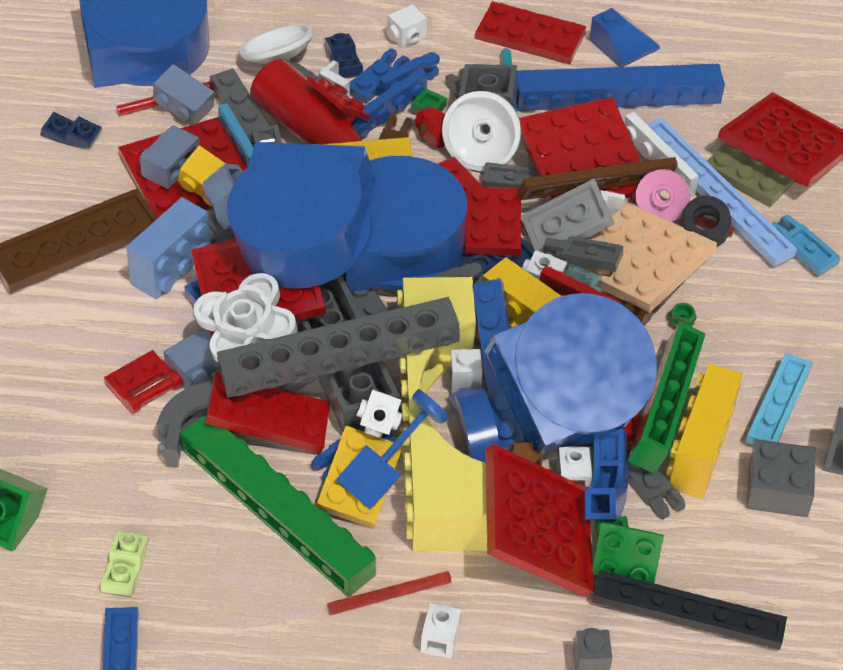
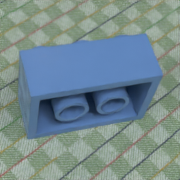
[126,197,210,300]

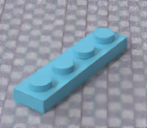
[746,353,813,445]

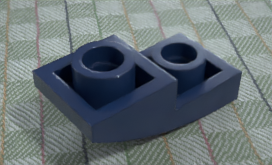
[325,33,363,78]
[40,111,102,148]

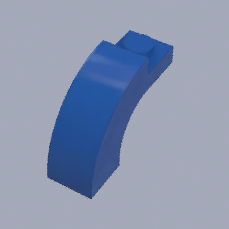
[449,388,500,463]
[585,429,629,519]

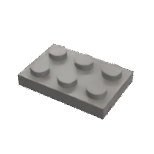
[521,179,615,253]

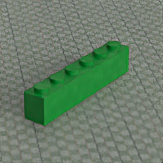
[627,321,706,474]

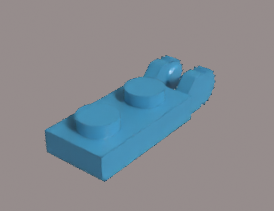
[771,215,840,276]

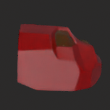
[414,106,445,149]

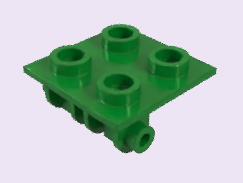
[593,522,664,583]

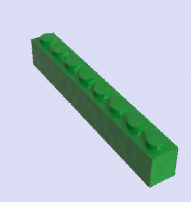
[180,414,376,598]

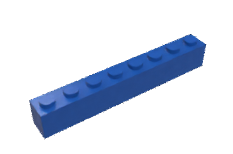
[516,64,725,111]

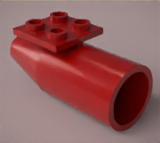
[250,59,371,144]

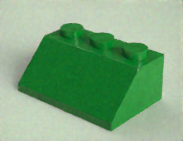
[0,469,48,551]

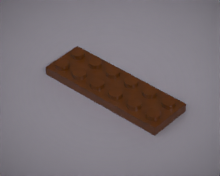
[0,188,158,293]

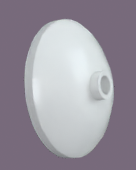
[239,24,314,65]
[442,91,521,171]

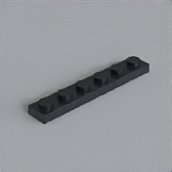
[592,570,787,650]

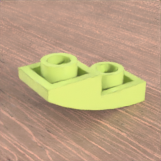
[101,531,149,597]

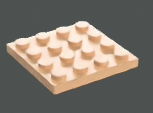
[565,202,717,313]

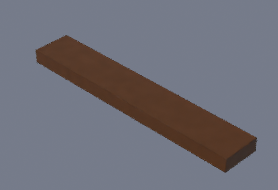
[517,157,678,200]

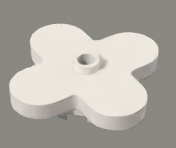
[193,273,297,362]

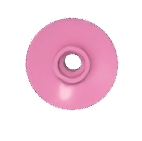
[636,169,690,222]

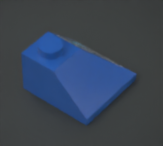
[589,8,660,67]

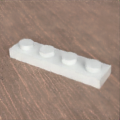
[624,112,699,197]

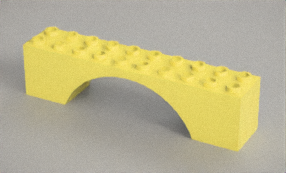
[397,277,487,552]

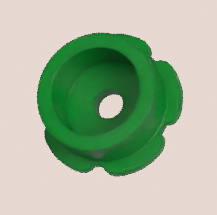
[669,303,697,327]

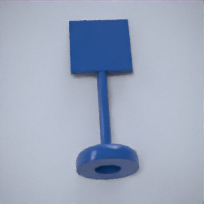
[336,389,450,510]

